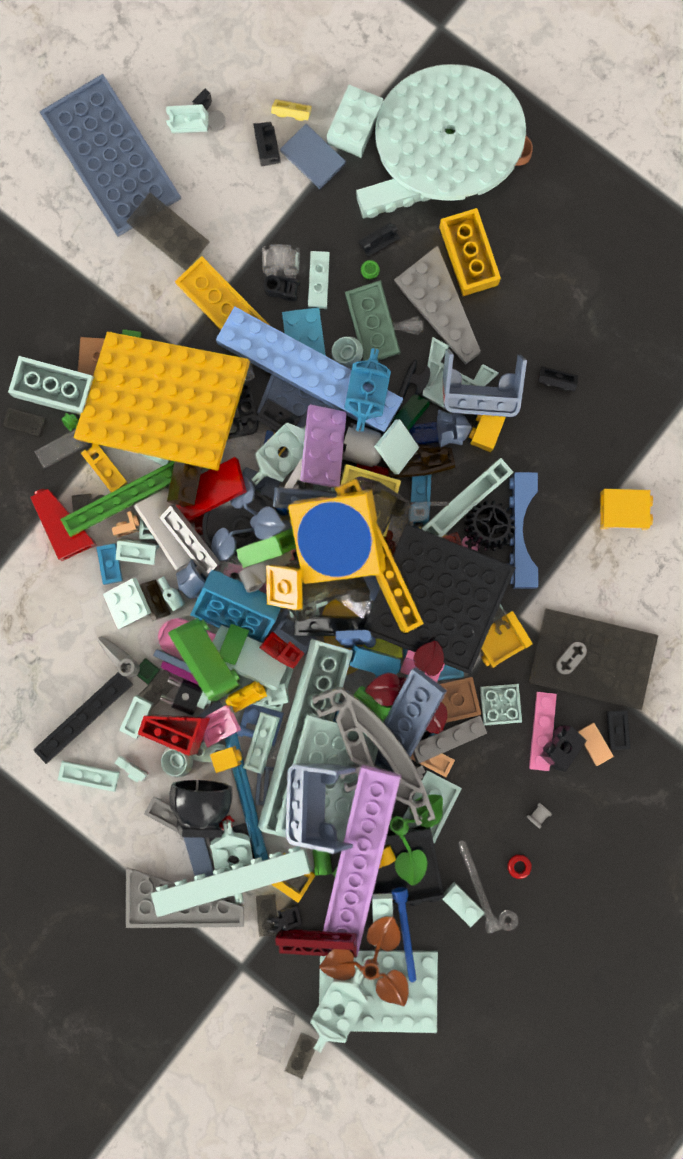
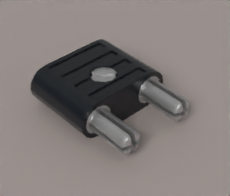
[160,676,203,716]

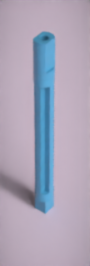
[225,733,269,860]

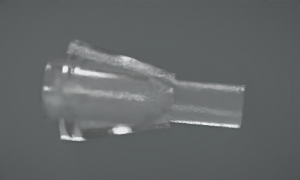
[393,316,424,335]

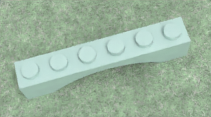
[421,458,513,537]

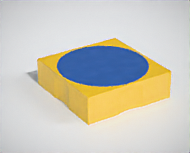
[288,490,386,584]

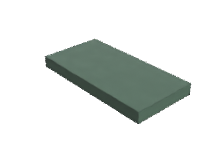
[345,280,401,361]

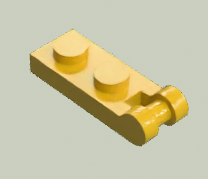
[81,444,128,493]

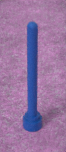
[392,887,416,983]

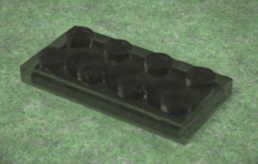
[126,192,210,271]

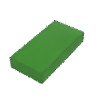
[219,624,249,665]

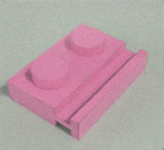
[203,705,241,747]

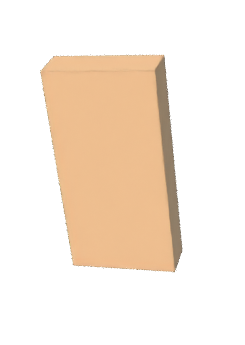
[577,723,614,766]

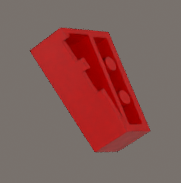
[138,715,210,756]

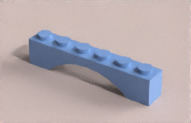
[509,472,538,589]

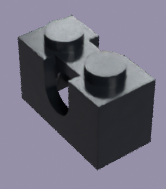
[540,725,587,772]

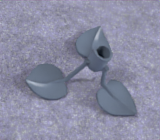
[211,476,286,561]

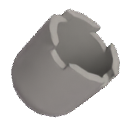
[342,423,383,467]

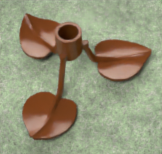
[319,916,409,1006]

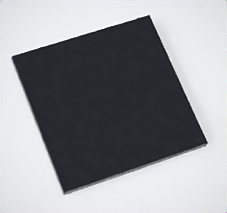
[363,523,516,674]

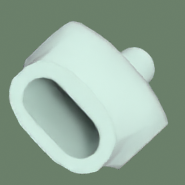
[158,576,185,611]

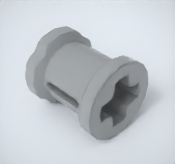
[527,803,552,829]

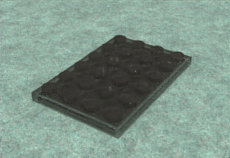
[528,608,658,710]

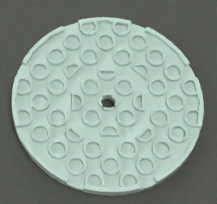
[375,64,526,201]

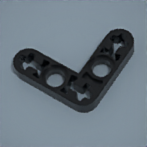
[228,381,259,439]

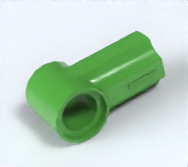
[354,686,393,722]

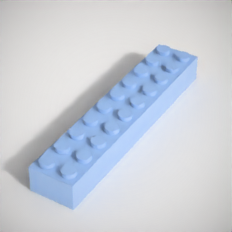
[216,306,403,435]

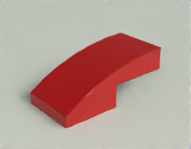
[259,631,305,668]

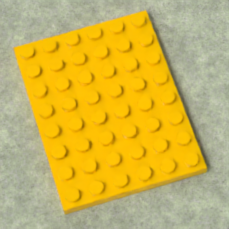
[74,332,250,470]

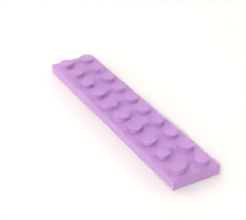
[323,765,401,956]

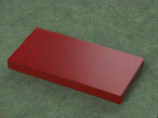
[176,457,247,521]

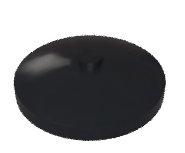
[202,490,276,565]

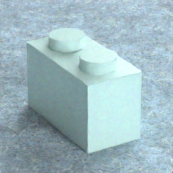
[442,882,484,927]

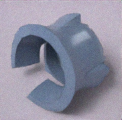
[437,410,472,447]
[176,559,208,599]

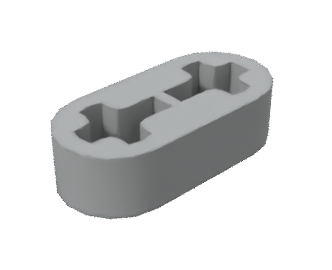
[556,642,587,674]

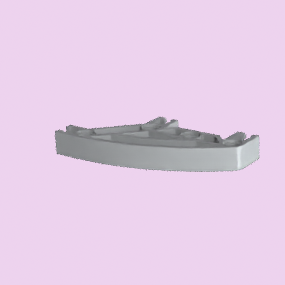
[312,687,436,825]

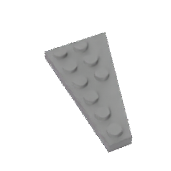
[394,245,480,365]

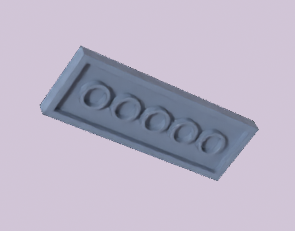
[374,667,447,773]

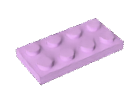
[300,404,347,488]

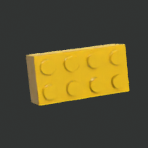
[439,208,501,296]

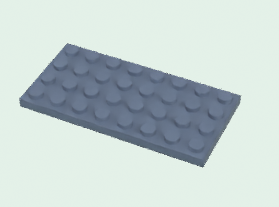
[39,74,181,237]

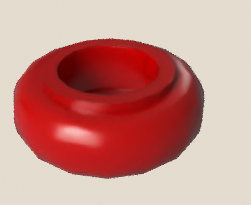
[508,855,532,879]

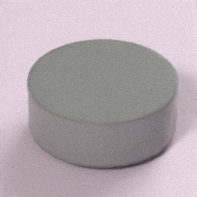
[208,110,226,131]

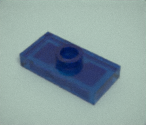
[408,422,439,445]

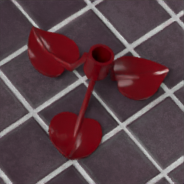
[365,640,448,734]

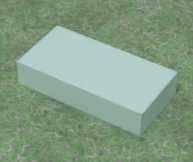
[119,695,154,739]

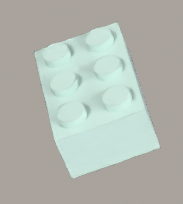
[327,85,383,158]

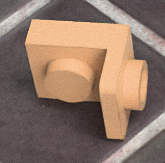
[112,511,140,538]

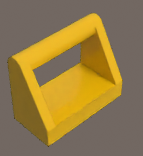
[271,853,316,903]

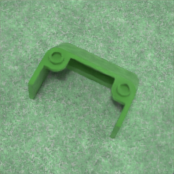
[168,618,242,702]

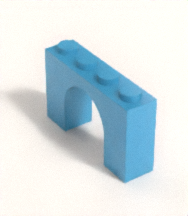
[333,645,401,722]

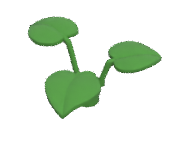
[389,795,443,885]

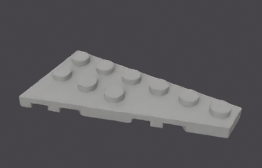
[126,867,244,928]

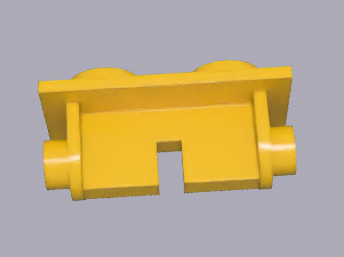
[225,681,267,713]

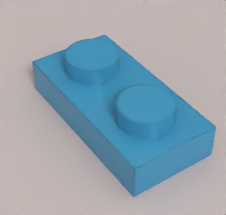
[96,543,123,585]

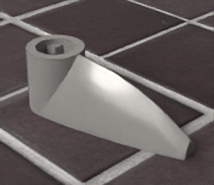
[239,551,292,593]
[98,636,140,678]

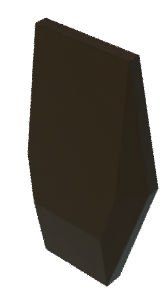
[387,444,455,478]

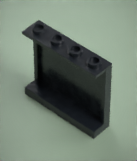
[368,826,444,913]

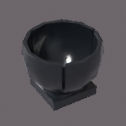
[169,780,233,838]

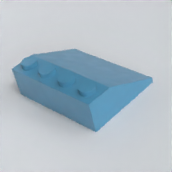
[190,569,281,643]

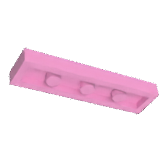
[529,692,557,771]

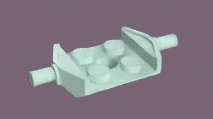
[251,423,306,485]
[210,820,253,904]
[311,969,368,1053]

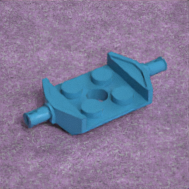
[344,348,391,432]

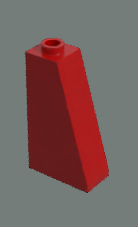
[30,489,97,561]

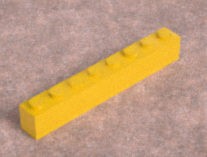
[334,479,423,632]

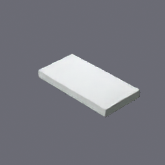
[134,488,191,570]

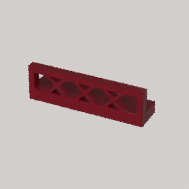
[275,929,357,958]

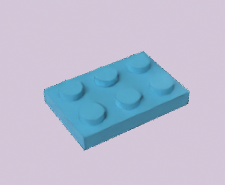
[282,307,326,356]

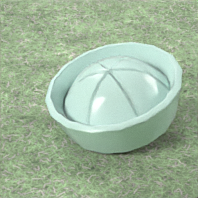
[331,336,363,368]
[161,747,193,777]

